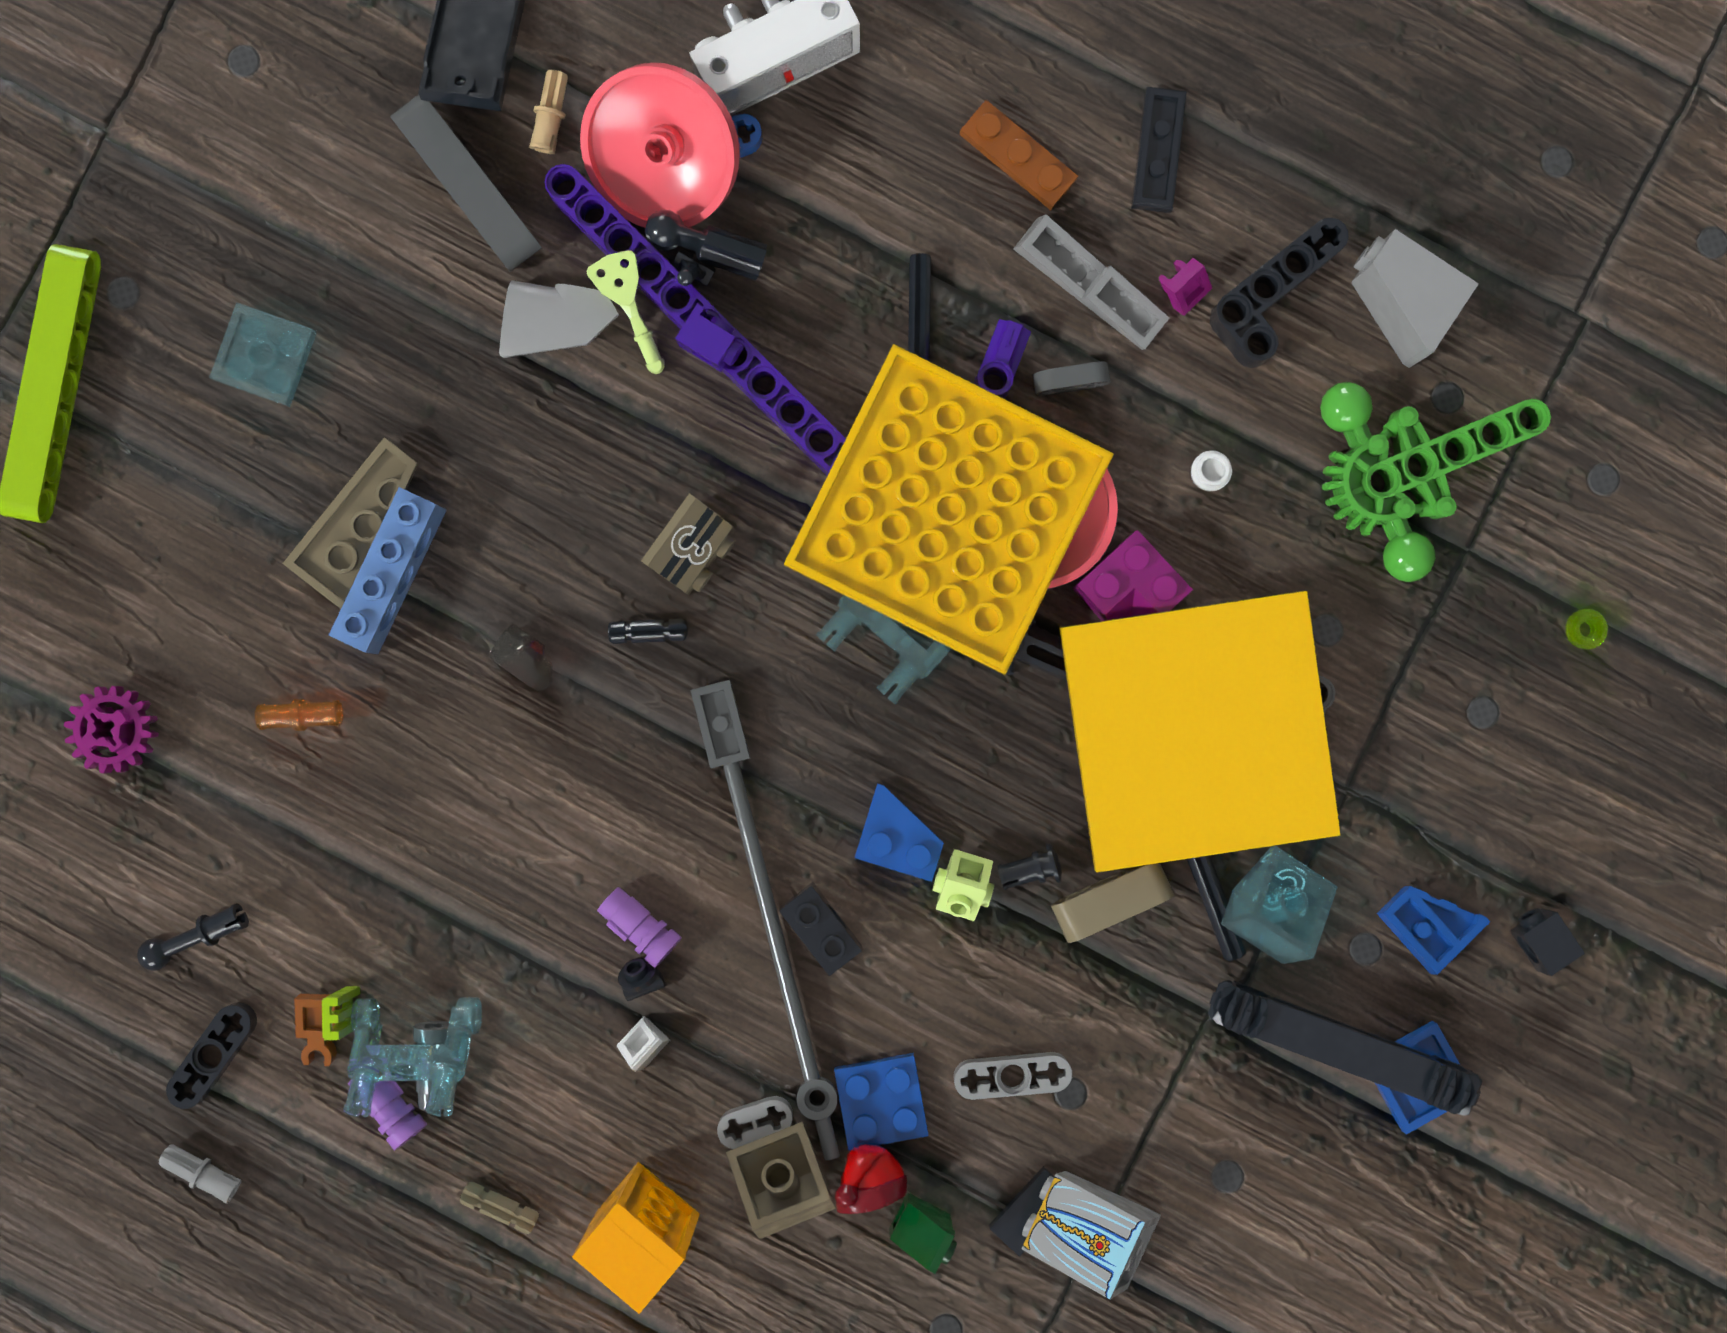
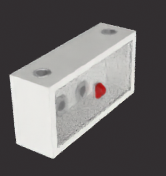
[689,0,860,116]

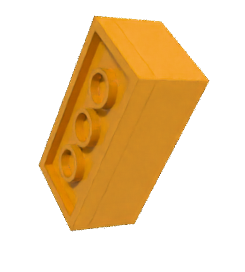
[572,1162,700,1314]

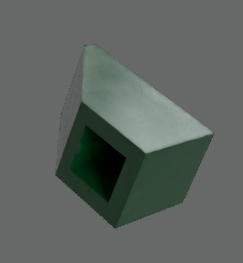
[889,1192,957,1274]

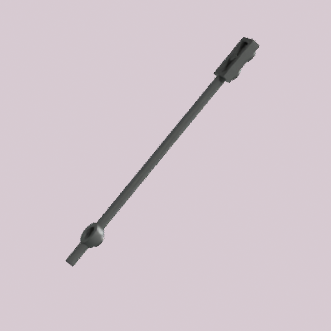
[690,680,840,1160]

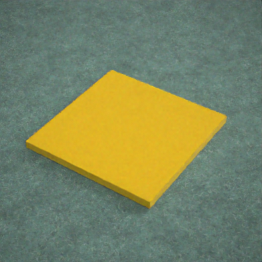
[784,344,1114,675]
[1060,591,1340,872]

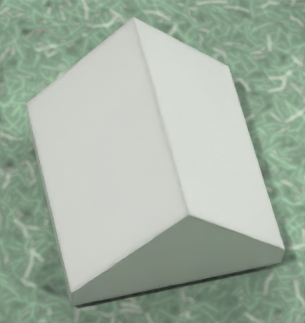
[617,1016,670,1072]

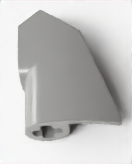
[499,280,619,358]

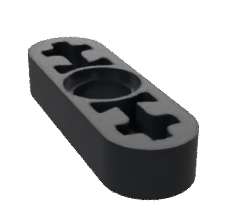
[166,1002,257,1109]

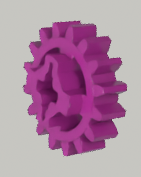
[64,686,159,774]

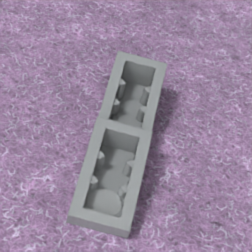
[1013,214,1169,350]

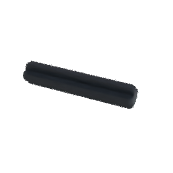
[908,253,931,362]
[1187,855,1246,961]

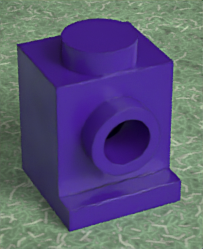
[675,303,744,372]

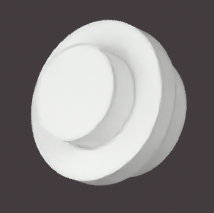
[1191,451,1232,491]

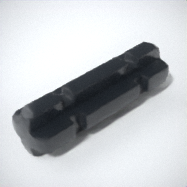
[608,618,688,644]

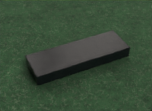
[1131,87,1187,213]

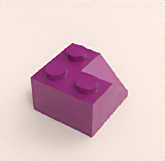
[1072,530,1193,621]

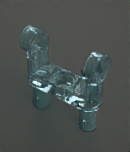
[815,595,951,705]
[343,997,482,1117]

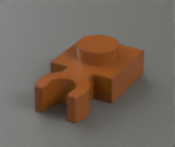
[294,993,340,1066]

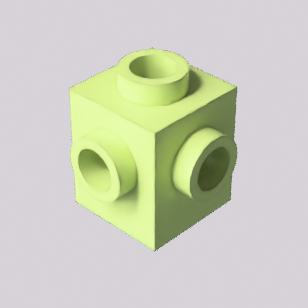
[932,849,994,921]

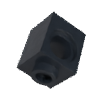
[1510,908,1585,976]

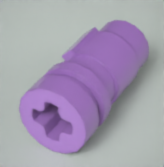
[597,887,682,968]
[348,1063,427,1151]

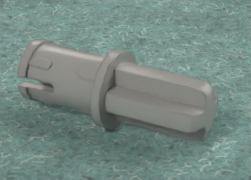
[159,1144,242,1204]

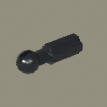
[645,210,767,280]

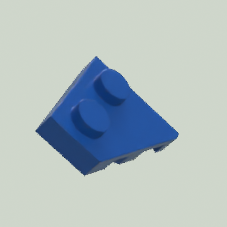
[855,783,944,882]
[1376,886,1490,975]

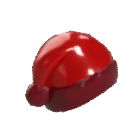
[835,1144,907,1214]

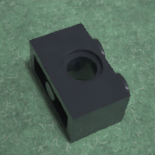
[779,882,862,976]

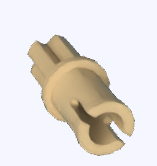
[529,70,568,154]

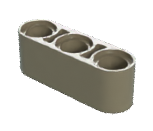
[1051,863,1175,943]

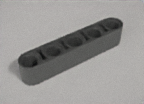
[390,94,542,272]

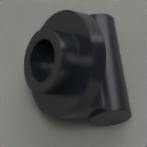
[618,958,666,1001]

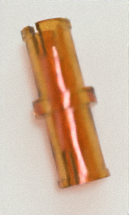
[255,699,344,731]

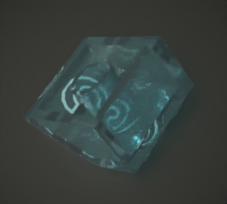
[1221,846,1337,964]

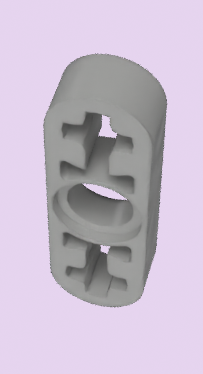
[953,1052,1072,1100]

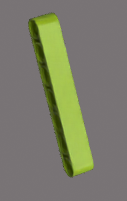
[0,244,101,523]

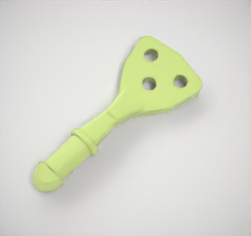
[587,250,665,374]

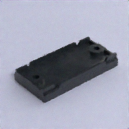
[418,0,525,111]

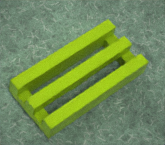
[322,986,361,1041]

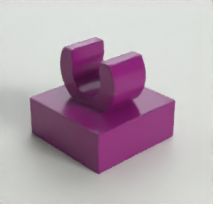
[1158,258,1213,316]

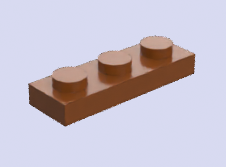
[960,100,1078,210]

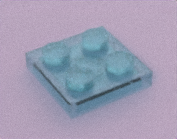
[209,302,317,407]

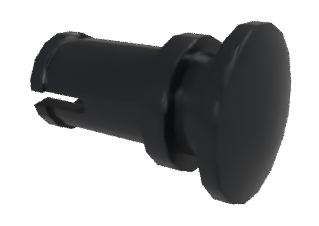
[997,843,1062,890]

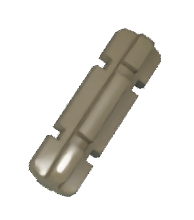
[460,1182,539,1234]

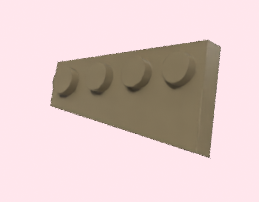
[282,437,419,609]

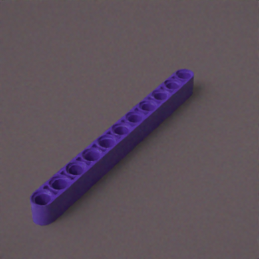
[544,164,846,476]

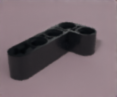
[1209,217,1349,368]

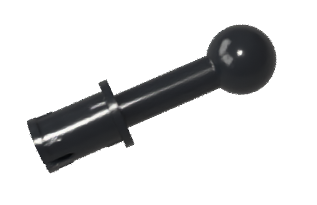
[137,903,249,971]

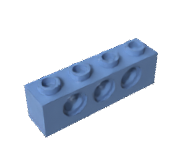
[329,487,446,654]

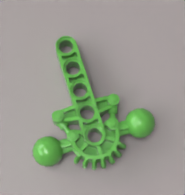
[1320,382,1551,583]

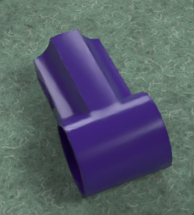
[974,319,1031,399]

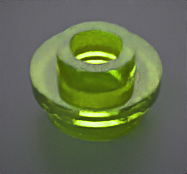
[1565,609,1608,649]

